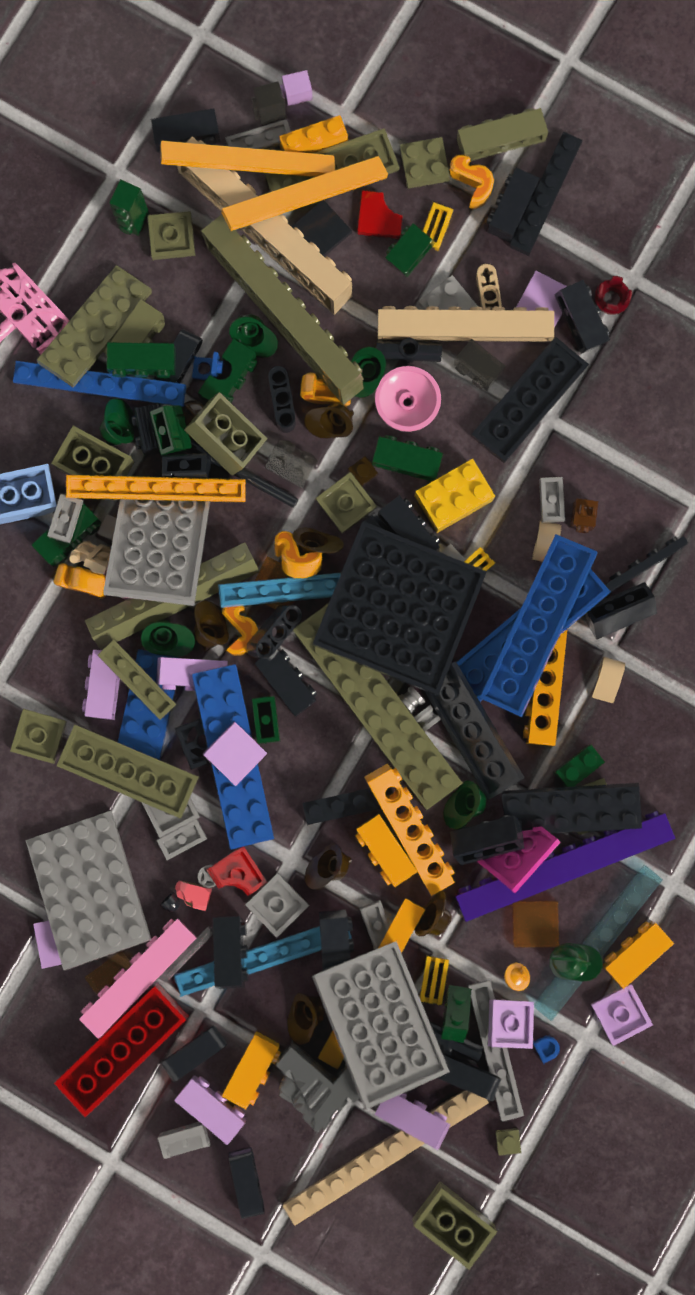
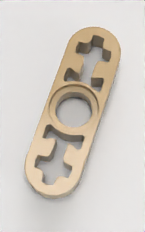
[476,264,502,310]

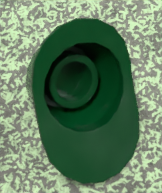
[229,314,278,358]
[351,347,386,398]
[100,399,134,446]
[141,620,195,657]
[443,780,487,829]
[549,943,603,982]

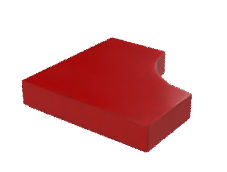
[358,191,403,239]
[207,847,268,896]

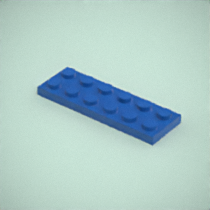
[118,649,179,760]

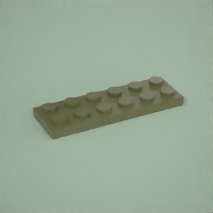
[264,128,399,192]
[37,265,152,388]
[57,724,199,819]

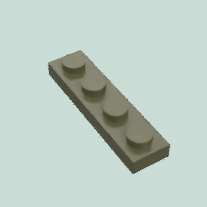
[97,640,176,720]

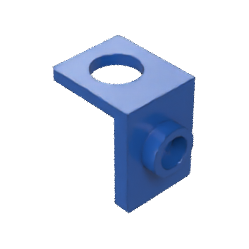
[192,352,223,380]

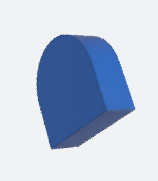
[533,1036,560,1064]

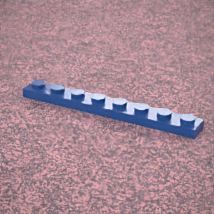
[13,361,187,407]

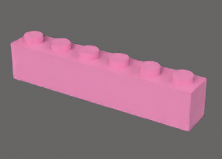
[79,918,197,1039]

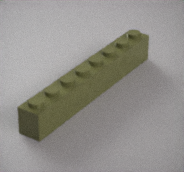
[85,542,260,650]

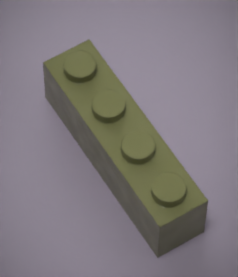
[457,108,548,161]

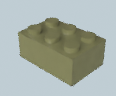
[184,392,268,475]
[51,426,135,500]
[412,1181,497,1269]

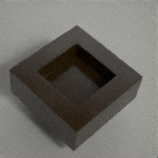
[348,456,378,486]

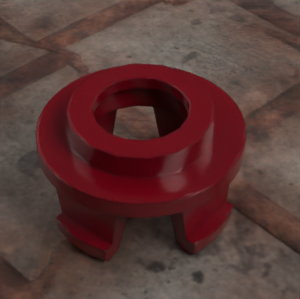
[595,276,632,315]

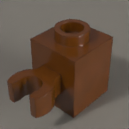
[570,498,599,533]

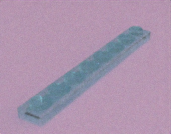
[534,865,663,1021]

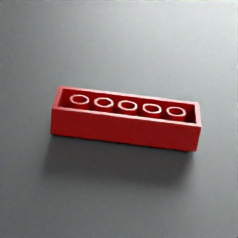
[54,983,189,1117]

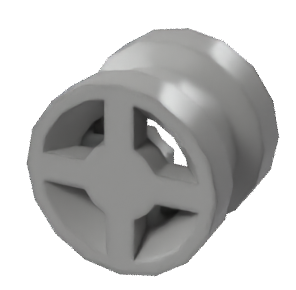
[398,686,425,714]
[414,705,441,732]
[198,865,216,888]

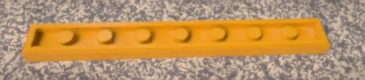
[160,141,335,177]
[221,156,388,231]
[66,475,245,502]
[318,898,425,1069]

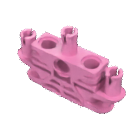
[0,263,70,355]

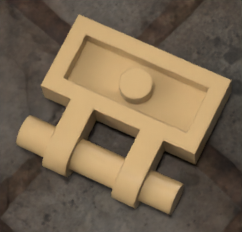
[69,541,111,575]

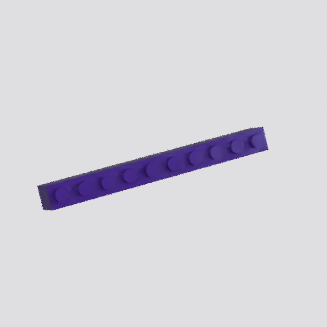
[454,811,676,922]

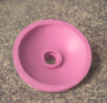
[375,366,441,432]

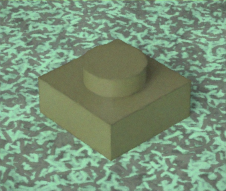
[495,1128,521,1156]

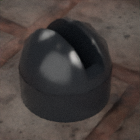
[160,892,180,912]

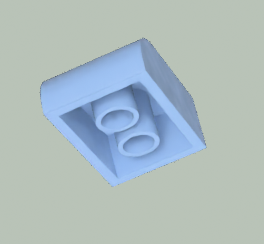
[0,464,57,524]

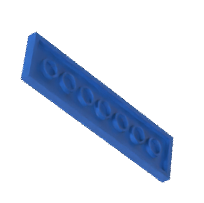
[480,534,598,717]
[457,569,610,702]
[191,664,274,850]

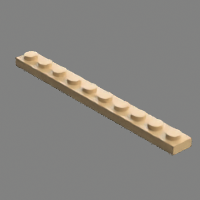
[283,1089,489,1226]

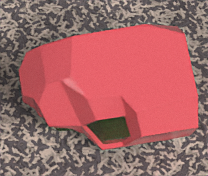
[175,881,212,911]

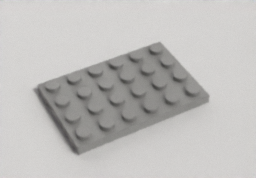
[103,499,210,606]
[26,811,151,970]
[312,941,449,1109]

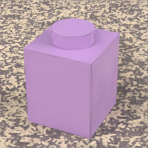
[279,70,313,106]

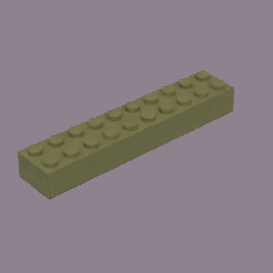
[201,214,364,405]
[293,603,463,810]

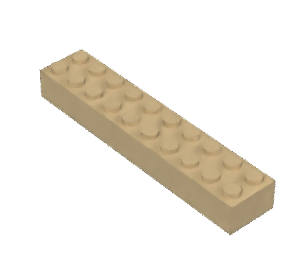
[177,136,352,315]

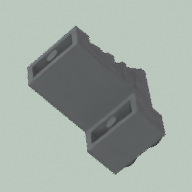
[276,1040,361,1133]

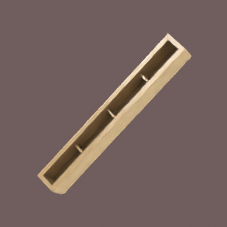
[378,306,554,342]

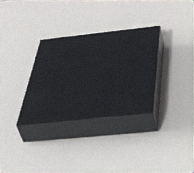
[291,200,352,257]

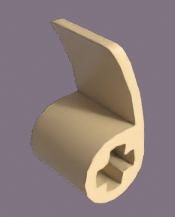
[532,521,561,562]
[592,657,625,703]

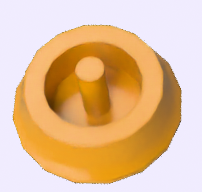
[504,963,530,991]

